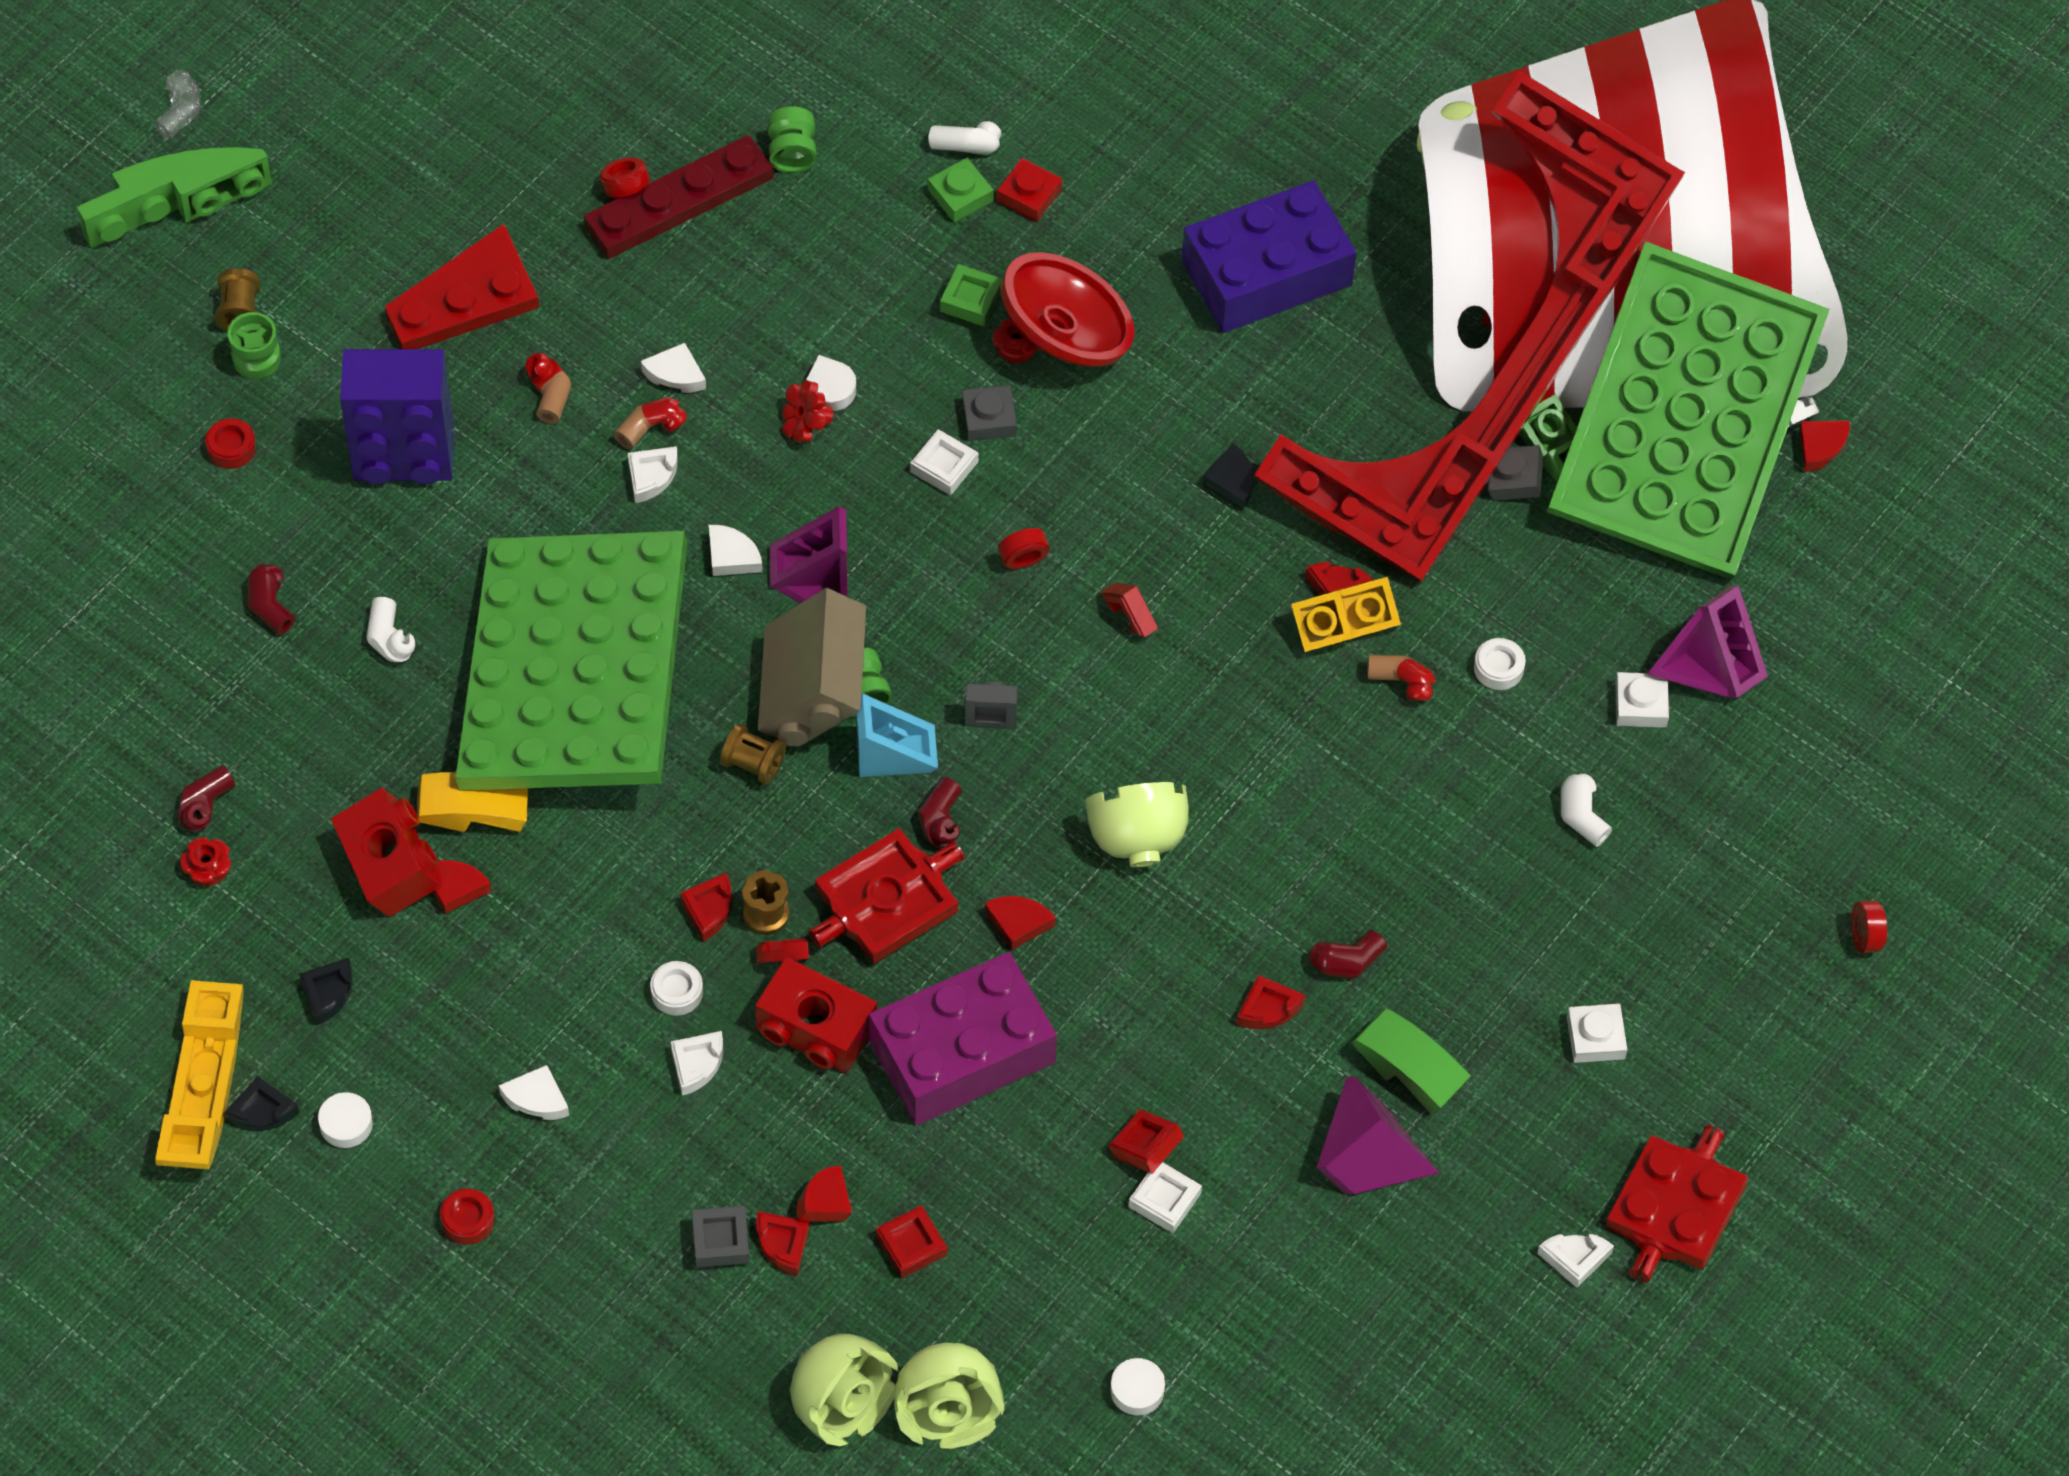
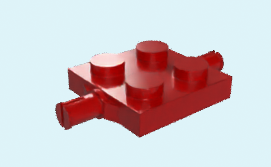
[808,828,965,964]
[1606,1125,1748,1283]

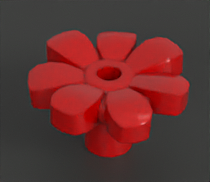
[782,380,834,443]

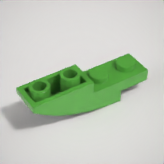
[76,147,272,248]

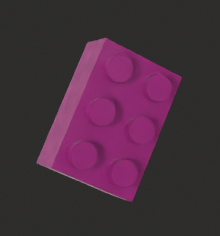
[869,951,1057,1126]

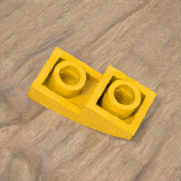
[1291,576,1401,652]
[417,772,528,832]

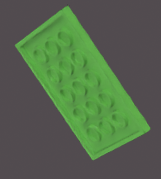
[1546,241,1830,580]
[455,531,688,791]

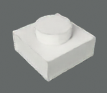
[1615,672,1669,728]
[1567,1004,1627,1063]

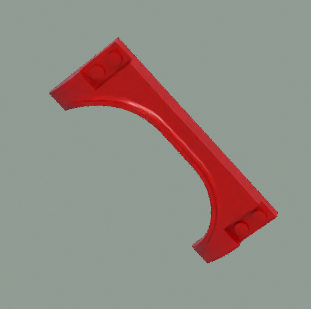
[1254,70,1685,583]

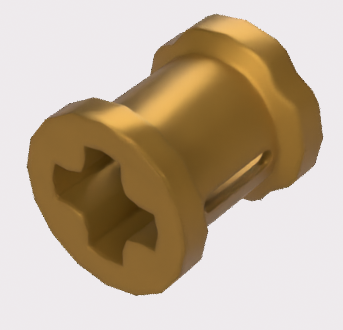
[215,268,260,331]
[720,723,786,785]
[742,870,790,935]

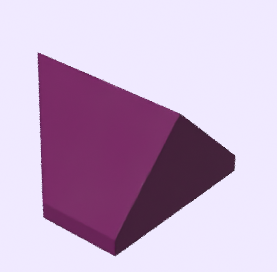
[770,506,848,604]
[1647,585,1768,698]
[1317,1077,1439,1195]

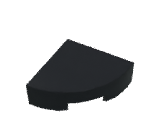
[1203,443,1253,510]
[299,958,353,1025]
[223,1076,300,1131]

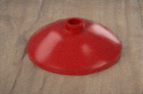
[1000,252,1134,366]

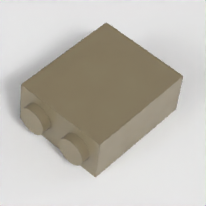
[758,588,866,747]

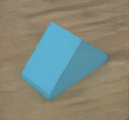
[856,694,938,777]

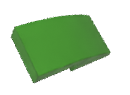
[1519,394,1577,482]
[1351,1008,1471,1114]

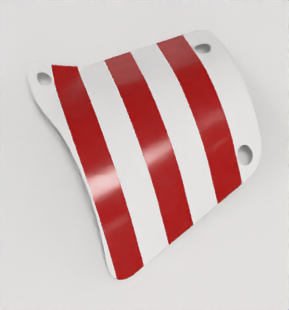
[1418,0,1848,412]

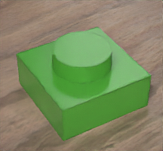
[928,158,994,222]
[940,264,1002,327]

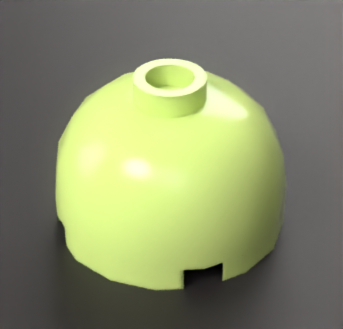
[1085,782,1189,867]
[790,1334,898,1446]
[894,1343,1004,1449]

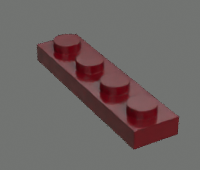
[584,135,774,260]

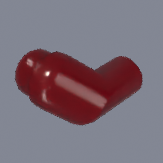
[248,564,296,635]
[178,765,236,832]
[917,777,962,848]
[1309,930,1387,979]

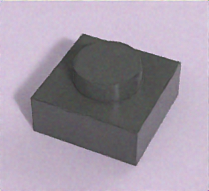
[962,385,1017,441]
[1488,445,1543,501]
[965,681,1017,729]
[692,1206,750,1268]

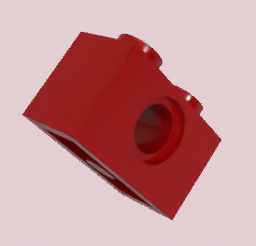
[331,787,441,917]
[755,956,877,1074]

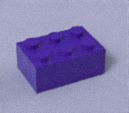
[1182,180,1357,333]
[340,349,455,484]

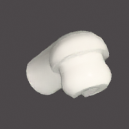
[928,121,1001,156]
[366,597,415,663]
[1560,773,1612,847]

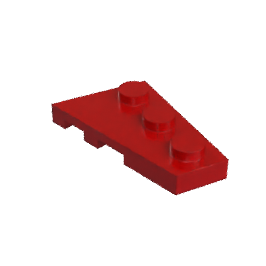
[385,224,539,349]

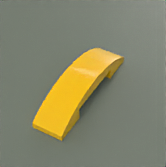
[155,980,244,1170]

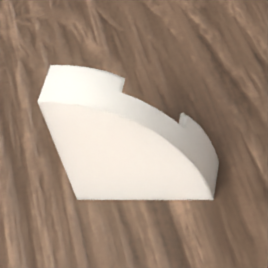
[641,343,706,393]
[1788,396,1819,427]
[628,446,678,503]
[709,525,762,576]
[671,1031,723,1095]
[499,1065,569,1120]
[1537,1234,1614,1288]

